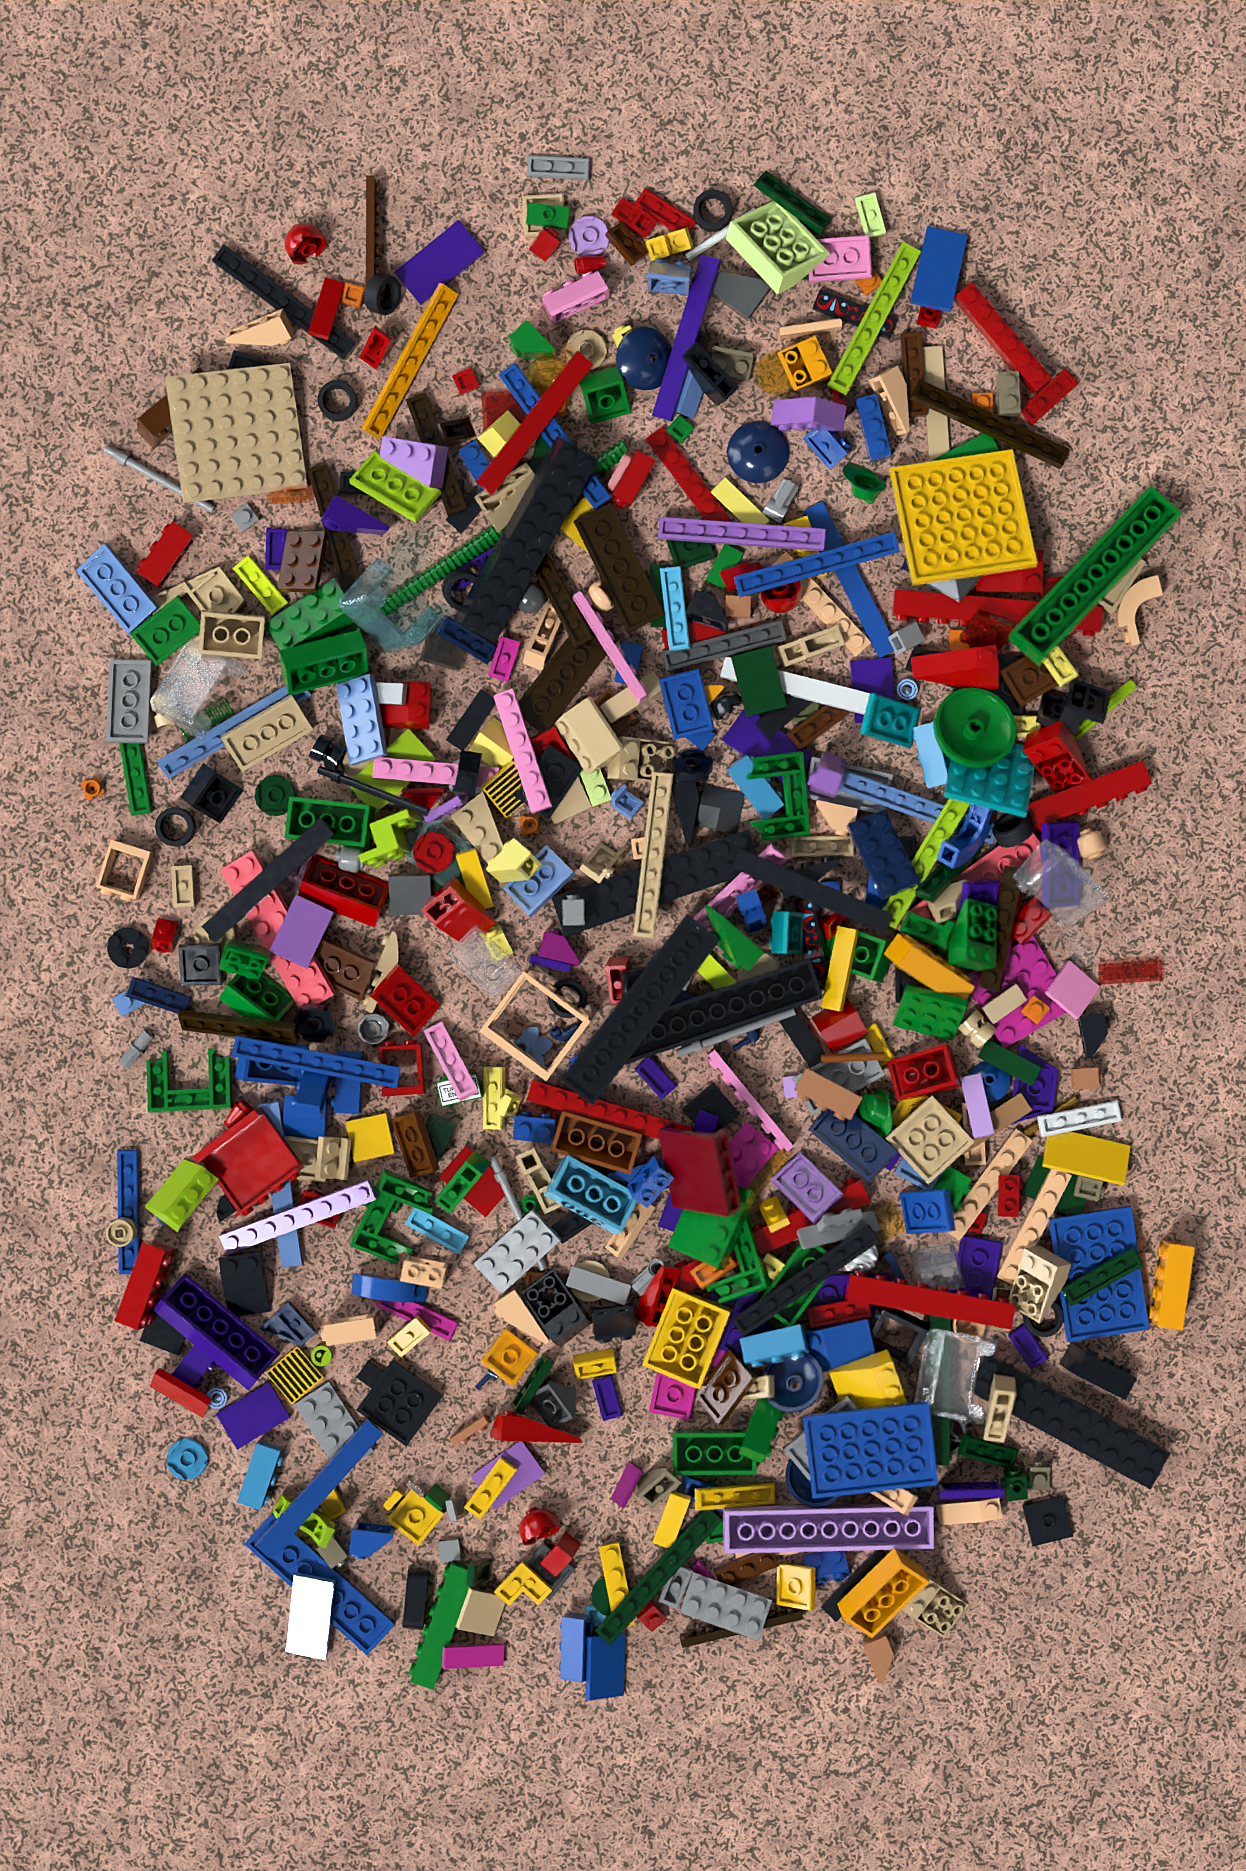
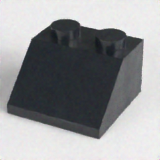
[180,763,243,824]

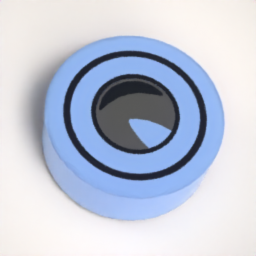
[896,679,918,700]
[207,1387,228,1409]

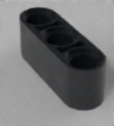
[402,1568,429,1630]

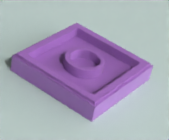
[423,793,473,823]

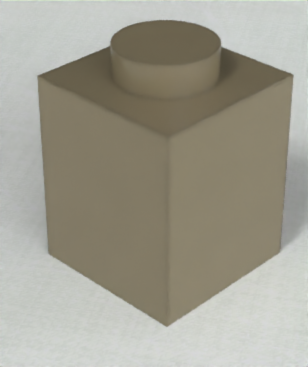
[316,1533,349,1569]

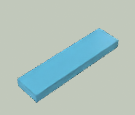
[660,566,690,652]

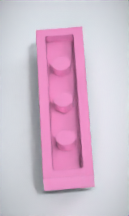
[423,1022,478,1102]

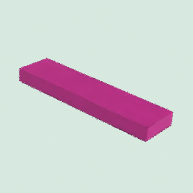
[375,1300,459,1341]

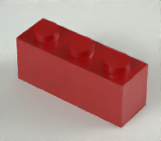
[137,521,196,588]

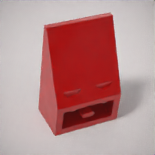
[1023,721,1092,793]
[421,877,497,947]

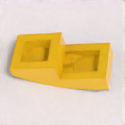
[645,227,694,261]

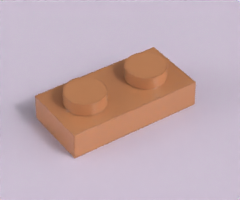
[449,1414,489,1446]

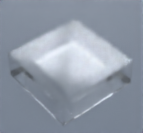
[406,1468,434,1498]

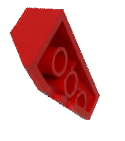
[911,645,999,690]
[490,1410,582,1443]

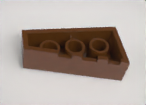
[137,367,204,449]

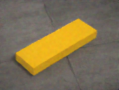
[456,848,494,909]
[464,1457,518,1520]
[652,1490,691,1548]

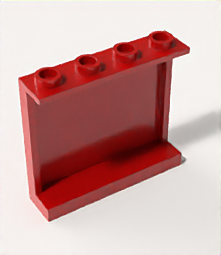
[193,1107,305,1218]

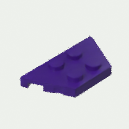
[1010,1045,1059,1125]

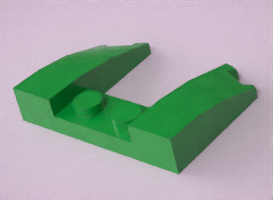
[746,751,810,841]
[146,1048,233,1114]
[349,1168,433,1265]
[706,1213,772,1303]

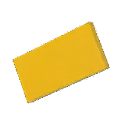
[1042,1131,1131,1186]

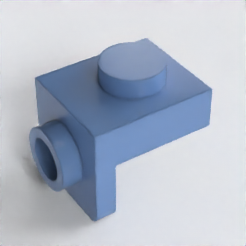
[611,784,644,820]

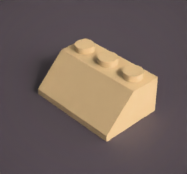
[198,610,265,659]
[554,697,624,775]

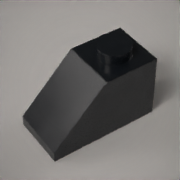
[687,589,728,632]
[454,750,482,795]
[1077,1012,1110,1059]

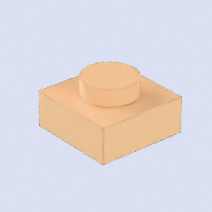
[631,837,645,860]

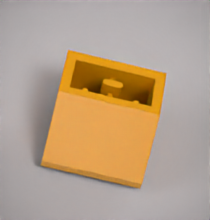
[777,336,832,391]

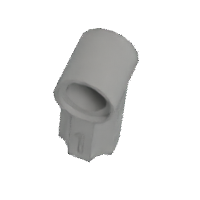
[762,479,799,523]
[631,1259,671,1296]

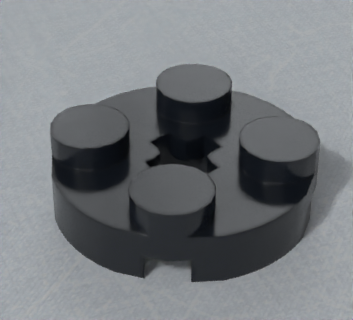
[671,750,713,782]
[107,927,149,969]
[294,1003,336,1043]

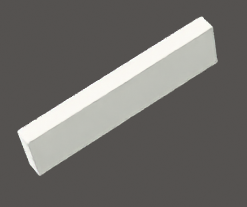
[1037,1100,1122,1137]

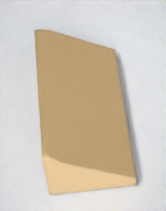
[981,983,1027,1024]

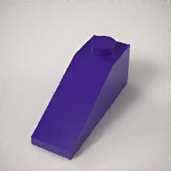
[320,495,390,535]

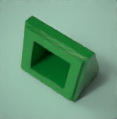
[425,1484,450,1511]

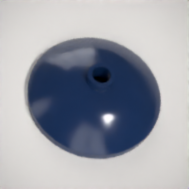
[616,327,672,391]
[727,421,789,484]
[763,1353,824,1413]
[785,1458,840,1507]

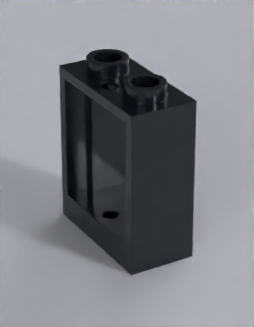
[870,1306,929,1366]

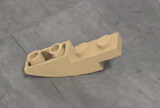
[363,931,399,1013]

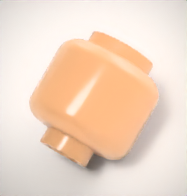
[1077,828,1106,860]

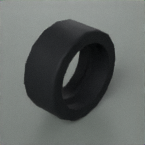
[693,190,732,232]
[364,273,401,315]
[317,380,358,422]
[442,569,477,610]
[155,807,196,847]
[992,813,1034,848]
[548,979,587,1018]
[1022,1301,1064,1337]

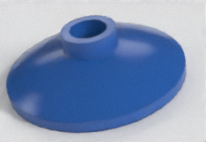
[969,1061,1010,1102]

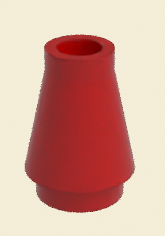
[574,255,606,276]
[223,1099,253,1129]

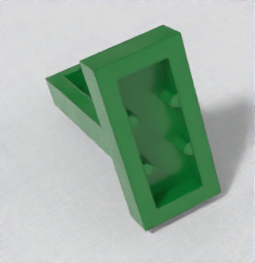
[900,911,955,957]

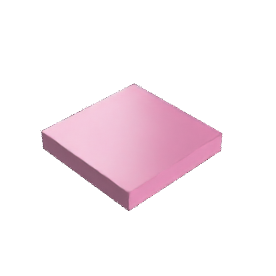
[1045,960,1100,1019]

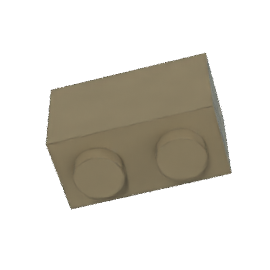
[995,371,1021,418]

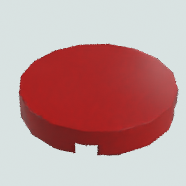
[413,832,455,873]

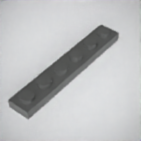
[661,620,787,673]

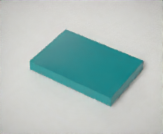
[860,693,920,749]

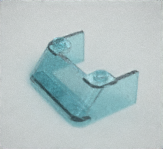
[339,558,443,653]

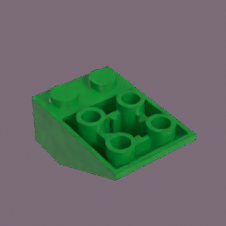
[948,898,997,971]

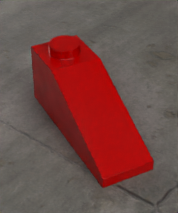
[635,1266,681,1327]

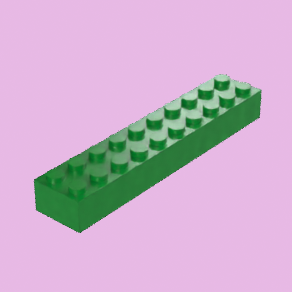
[1008,486,1182,667]

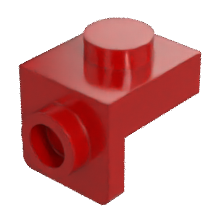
[151,918,178,953]
[637,1600,667,1632]

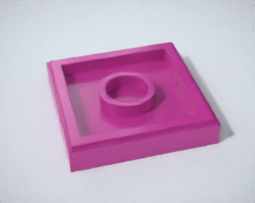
[649,1372,696,1420]

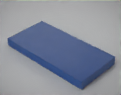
[910,226,968,313]

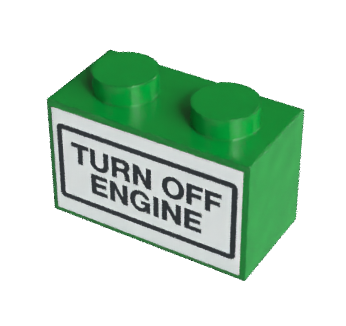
[436,1070,483,1107]

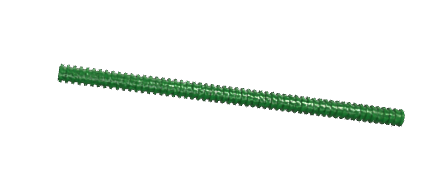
[335,440,630,636]

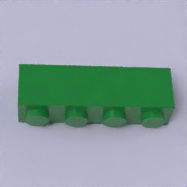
[738,1398,785,1463]

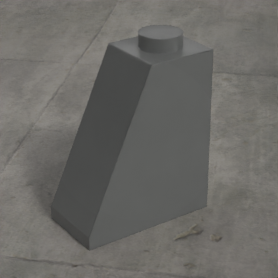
[712,271,771,321]

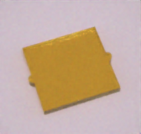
[869,1199,906,1246]

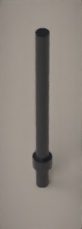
[317,766,429,816]

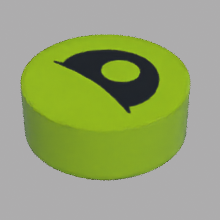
[311,1345,332,1366]

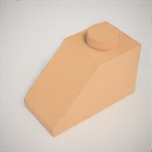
[815,800,858,837]

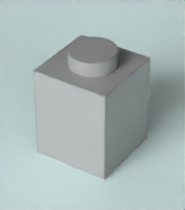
[888,622,926,655]
[562,896,585,925]

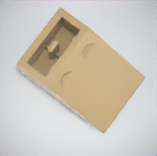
[607,737,677,783]
[1009,1245,1071,1323]
[902,1571,969,1638]

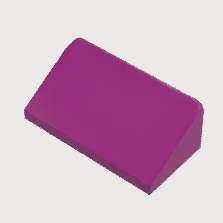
[611,1462,642,1509]

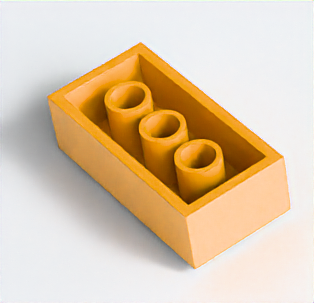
[884,933,975,999]
[1148,1240,1195,1331]
[837,1548,929,1638]

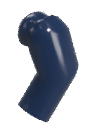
[550,1023,579,1042]

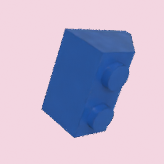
[283,1094,329,1138]
[349,1522,397,1559]

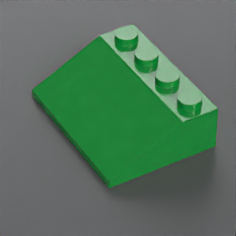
[668,1185,757,1271]

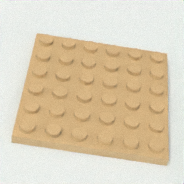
[165,363,308,503]

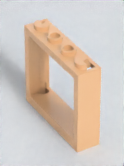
[479,970,592,1081]

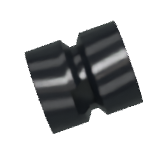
[309,734,347,771]

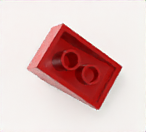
[975,550,1044,592]
[379,681,432,729]
[887,1044,962,1102]

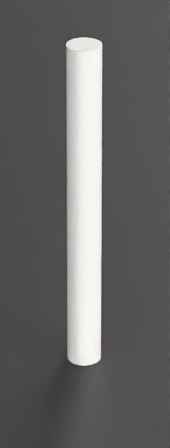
[685,208,755,261]

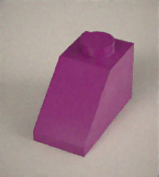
[539,929,580,966]

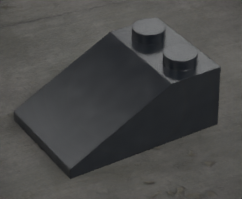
[218,1250,271,1316]

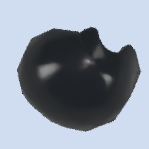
[712,692,743,720]

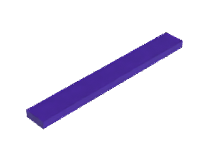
[652,255,722,422]

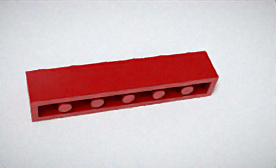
[954,282,1052,395]
[1027,761,1152,831]

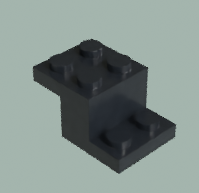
[1036,679,1111,735]

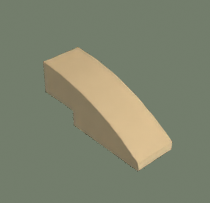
[777,625,845,668]
[598,672,662,725]

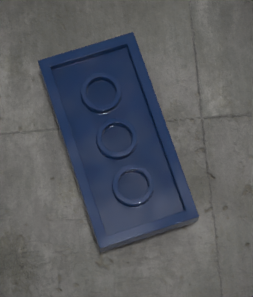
[847,809,920,900]
[808,1108,898,1183]

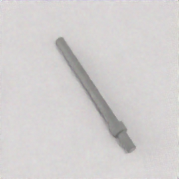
[103,445,216,513]
[676,1008,796,1057]
[489,1155,547,1271]

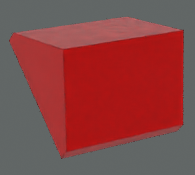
[811,998,868,1054]

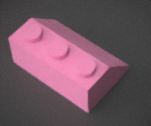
[542,271,609,324]

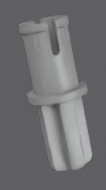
[119,1030,154,1068]

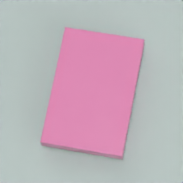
[809,235,872,283]

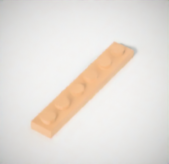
[771,552,871,657]
[947,1129,1032,1241]
[996,1168,1072,1285]

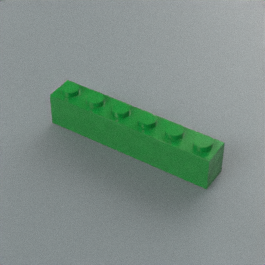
[408,1561,470,1690]

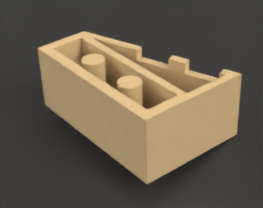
[474,463,535,533]
[451,791,504,863]

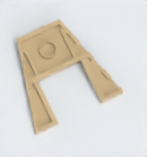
[152,567,246,667]

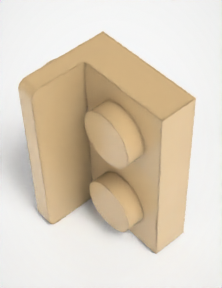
[315,1136,351,1180]

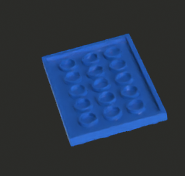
[1048,1206,1149,1342]
[803,1401,938,1499]

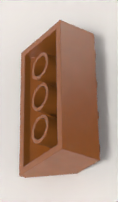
[551,1111,643,1175]

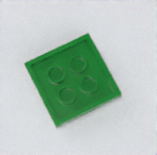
[892,985,968,1041]

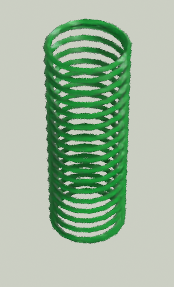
[179,698,235,741]

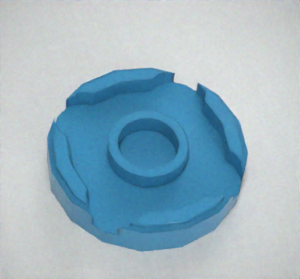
[167,1438,208,1480]

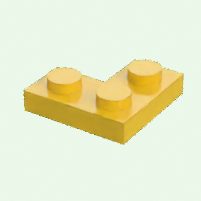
[494,1560,553,1606]

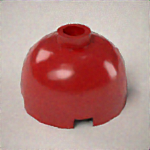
[284,223,327,265]
[760,581,802,613]
[519,1507,561,1545]

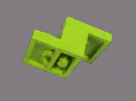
[358,809,422,868]

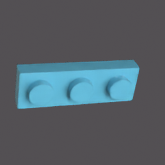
[405,1208,469,1254]

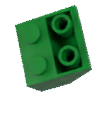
[219,938,269,980]
[933,1166,972,1213]

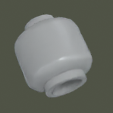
[335,845,365,873]

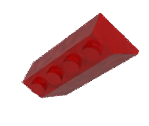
[298,855,389,928]

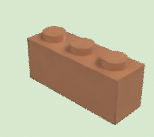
[794,1068,862,1121]

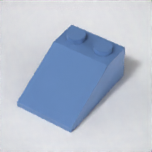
[647,259,692,295]

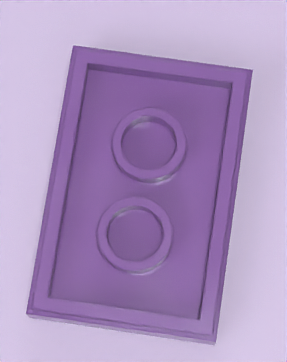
[269,895,334,969]
[771,1151,844,1224]
[471,1442,546,1510]

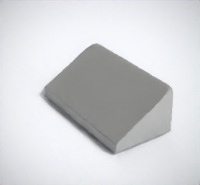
[659,1565,694,1609]

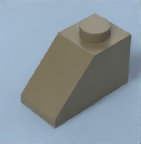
[637,1468,682,1508]

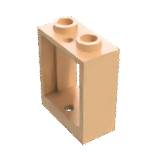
[96,840,154,902]
[400,1255,449,1289]
[321,1313,380,1346]

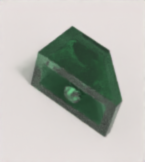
[425,1113,458,1162]

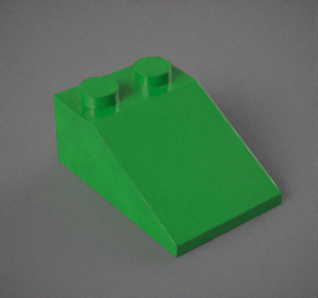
[704,904,764,972]
[825,925,891,983]

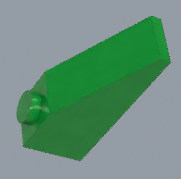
[434,1150,491,1214]

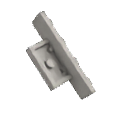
[797,1208,879,1249]

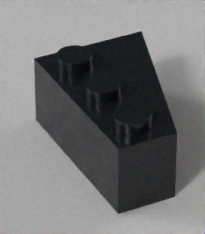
[1059,1342,1137,1400]

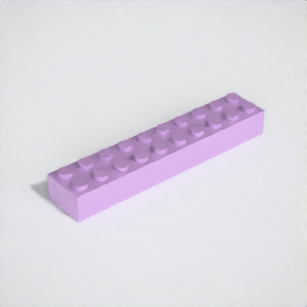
[723,1502,934,1554]

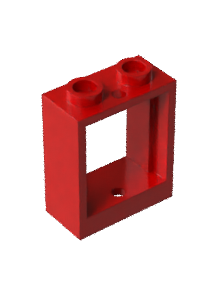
[611,450,656,509]
[379,1040,425,1097]

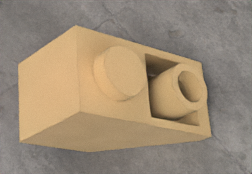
[928,879,966,923]

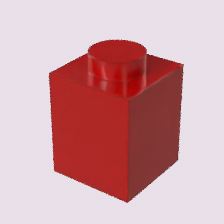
[529,227,560,262]

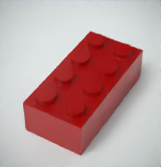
[114,1240,176,1330]

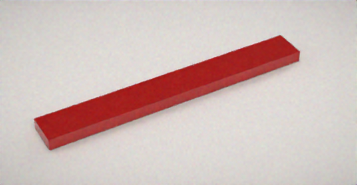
[476,351,594,495]

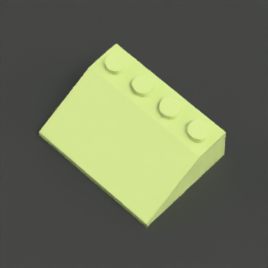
[726,201,830,294]

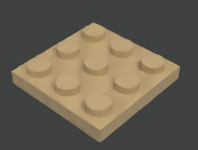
[885,1095,974,1184]

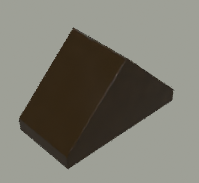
[437,417,476,448]

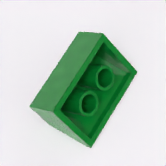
[219,972,295,1022]

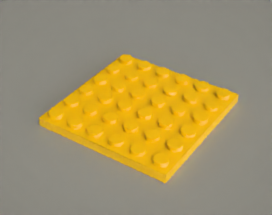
[889,449,1037,586]

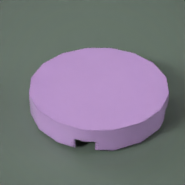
[569,216,609,256]

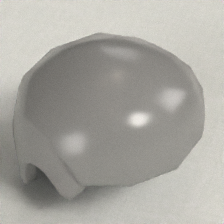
[357,1013,389,1045]

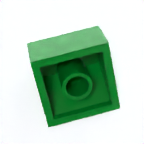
[508,320,557,360]
[579,366,631,425]

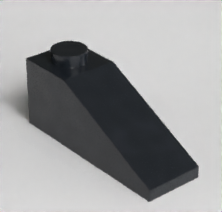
[682,342,739,406]
[672,781,702,845]

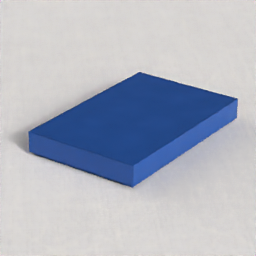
[659,669,715,740]
[899,1189,956,1234]
[585,1632,625,1701]

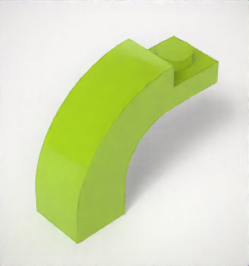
[272,1494,336,1548]

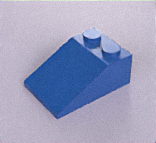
[235,1040,307,1086]
[805,1319,876,1372]

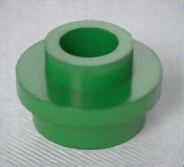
[520,1195,541,1215]

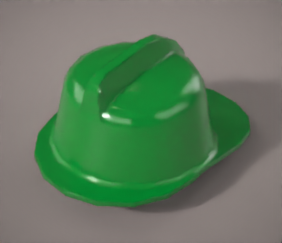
[842,463,886,504]
[859,1090,893,1138]

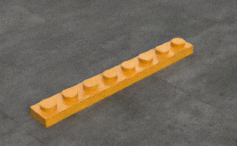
[361,283,459,440]

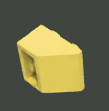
[486,838,543,883]

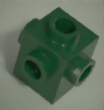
[1000,1467,1031,1501]

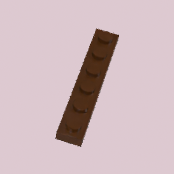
[366,175,380,285]

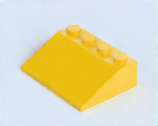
[642,1288,733,1390]
[828,1349,907,1409]

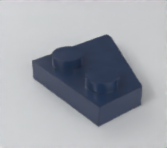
[260,1301,318,1347]

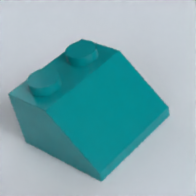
[769,911,804,954]

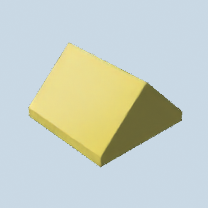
[477,410,536,457]
[469,717,514,772]

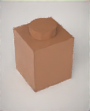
[721,595,751,619]
[1070,1067,1103,1090]

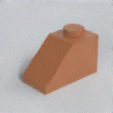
[862,1632,896,1684]

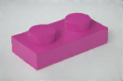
[488,636,521,682]

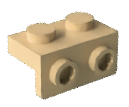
[580,842,625,884]

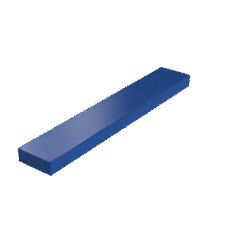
[117,1150,140,1274]

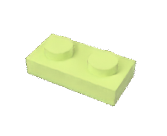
[855,193,886,239]
[580,769,612,807]

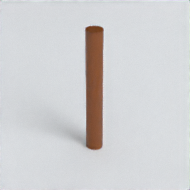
[821,1052,884,1063]

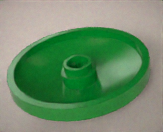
[933,688,1016,768]

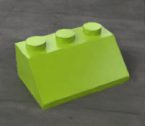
[145,1159,219,1233]

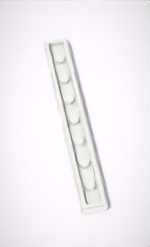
[720,657,870,715]

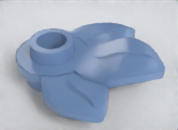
[513,1027,553,1066]

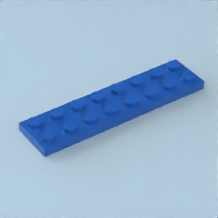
[244,1513,395,1655]

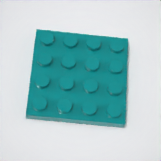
[943,743,1035,817]

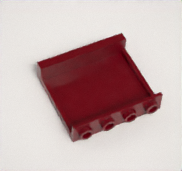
[658,1122,742,1217]

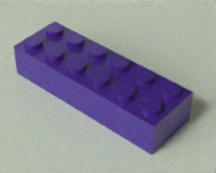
[153,1273,280,1391]

